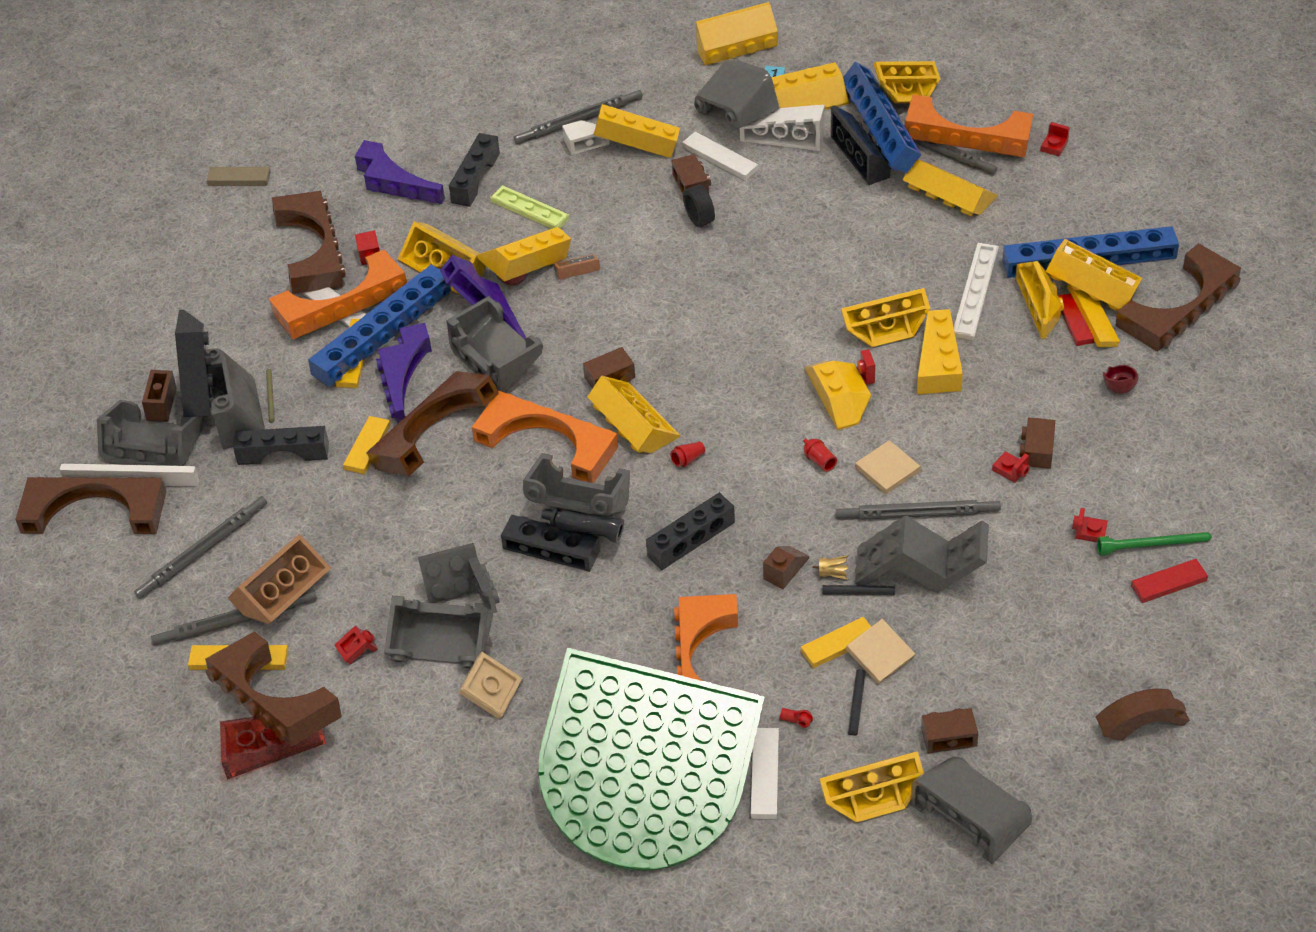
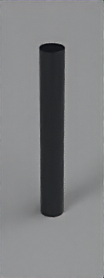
[822,585,895,595]
[848,669,866,736]

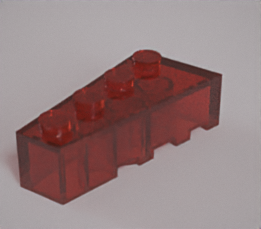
[220,716,326,780]

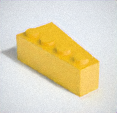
[917,309,963,394]

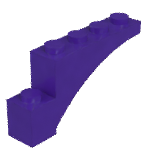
[355,140,445,204]
[440,255,526,340]
[376,323,432,424]

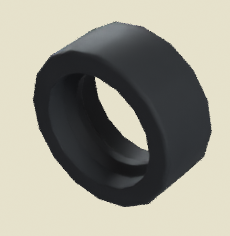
[683,185,715,227]

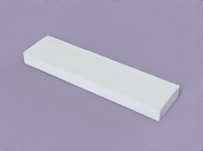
[682,132,758,181]
[751,728,779,819]

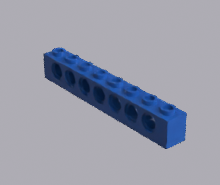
[843,61,921,173]
[1002,226,1179,278]
[308,264,451,387]

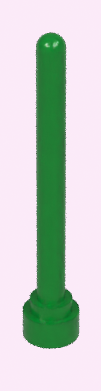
[1097,532,1212,556]

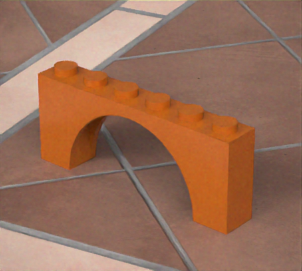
[905,94,1033,158]
[269,250,407,340]
[472,391,618,483]
[674,594,738,681]

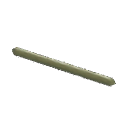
[266,369,274,423]

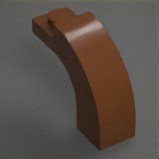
[1095,688,1190,741]

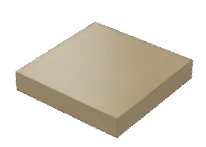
[855,440,921,494]
[846,619,915,685]
[458,652,522,719]

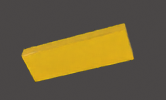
[343,416,391,474]
[801,616,871,669]

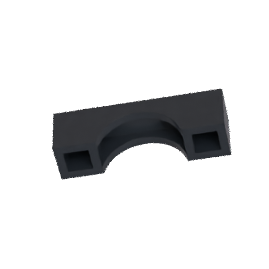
[449,133,500,207]
[233,426,329,465]

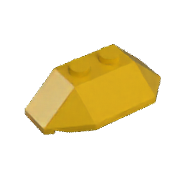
[873,61,940,103]
[1016,261,1064,339]
[841,288,930,347]
[804,361,871,430]
[819,751,924,822]

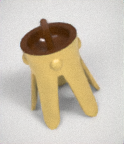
[812,555,848,580]

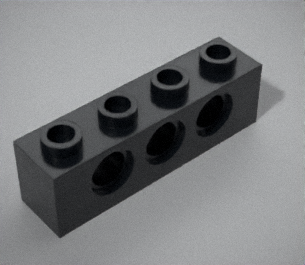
[646,492,735,570]
[501,514,600,572]

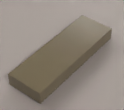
[206,167,271,186]

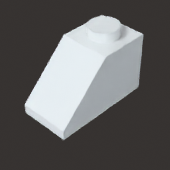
[562,120,610,155]

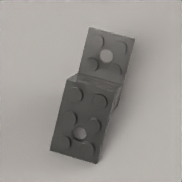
[855,515,989,593]

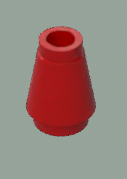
[670,441,705,467]

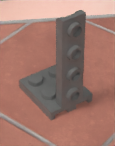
[418,543,500,614]

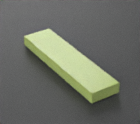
[490,185,569,229]

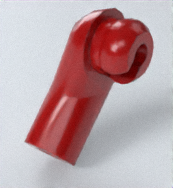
[780,708,813,728]

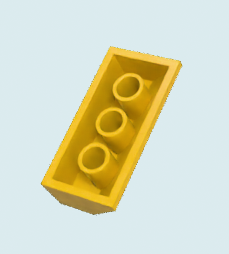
[696,2,778,65]
[771,62,849,110]
[593,104,680,158]
[903,159,998,216]
[398,221,487,295]
[477,227,572,281]
[1046,239,1142,311]
[587,376,681,453]

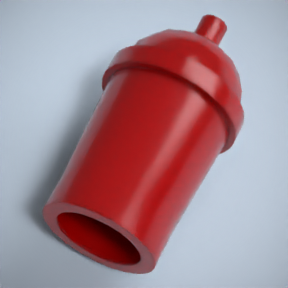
[803,438,838,472]

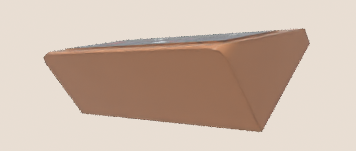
[554,254,600,280]

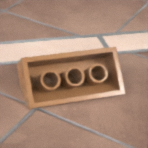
[228,534,331,624]

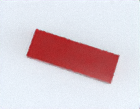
[1058,293,1095,346]
[1131,559,1208,603]

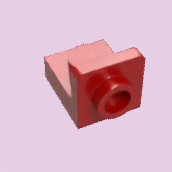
[1040,122,1070,157]
[856,349,876,385]
[992,451,1030,483]
[1072,508,1108,542]
[334,626,378,664]

